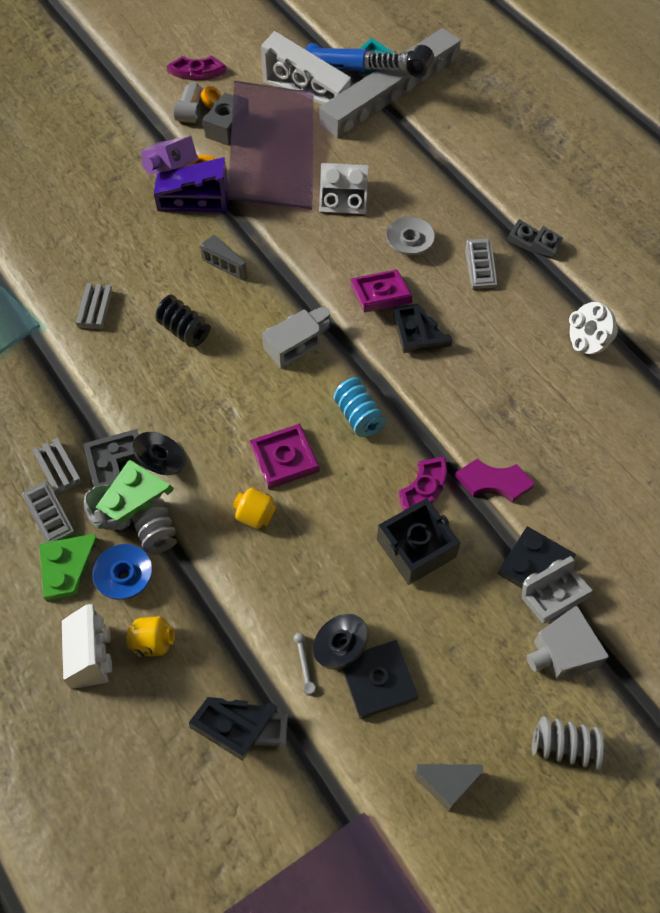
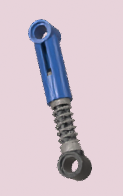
[305,43,434,78]

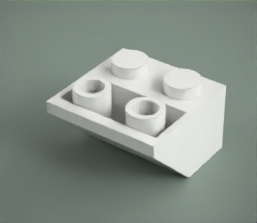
[319,163,369,214]
[62,604,112,689]

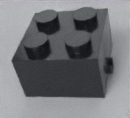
[377,498,461,585]

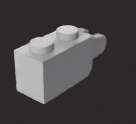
[262,307,330,369]

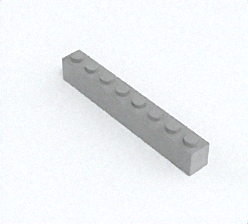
[319,28,461,138]

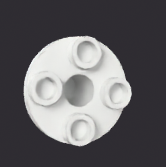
[569,302,618,354]

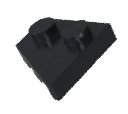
[392,303,452,353]
[498,526,576,589]
[189,697,277,761]

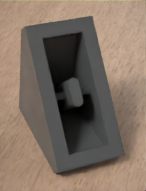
[414,764,483,812]

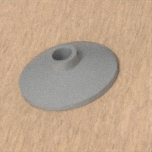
[386,217,434,255]

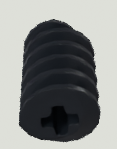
[155,294,211,348]

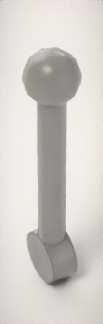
[293,633,315,695]

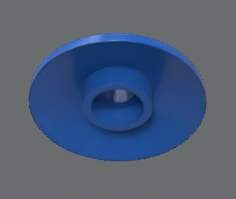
[92,544,152,600]

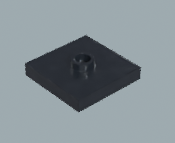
[341,640,419,720]

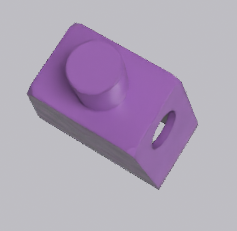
[141,136,198,174]

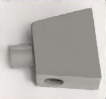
[526,606,609,679]

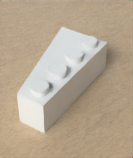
[261,31,351,105]

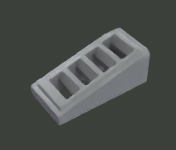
[465,238,497,289]
[22,481,75,543]

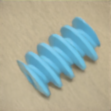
[334,377,387,437]

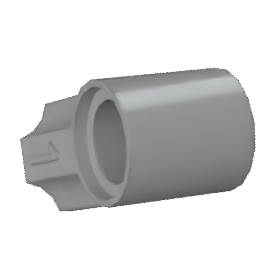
[174,82,204,124]

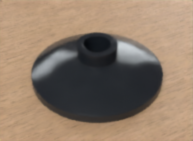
[133,432,185,475]
[313,614,369,669]

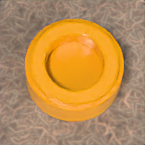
[200,86,222,109]

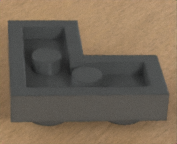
[83,429,139,487]

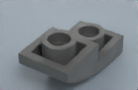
[506,219,563,257]

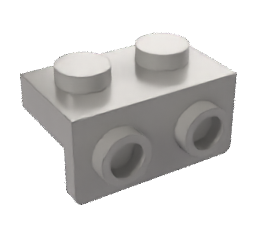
[522,556,593,624]

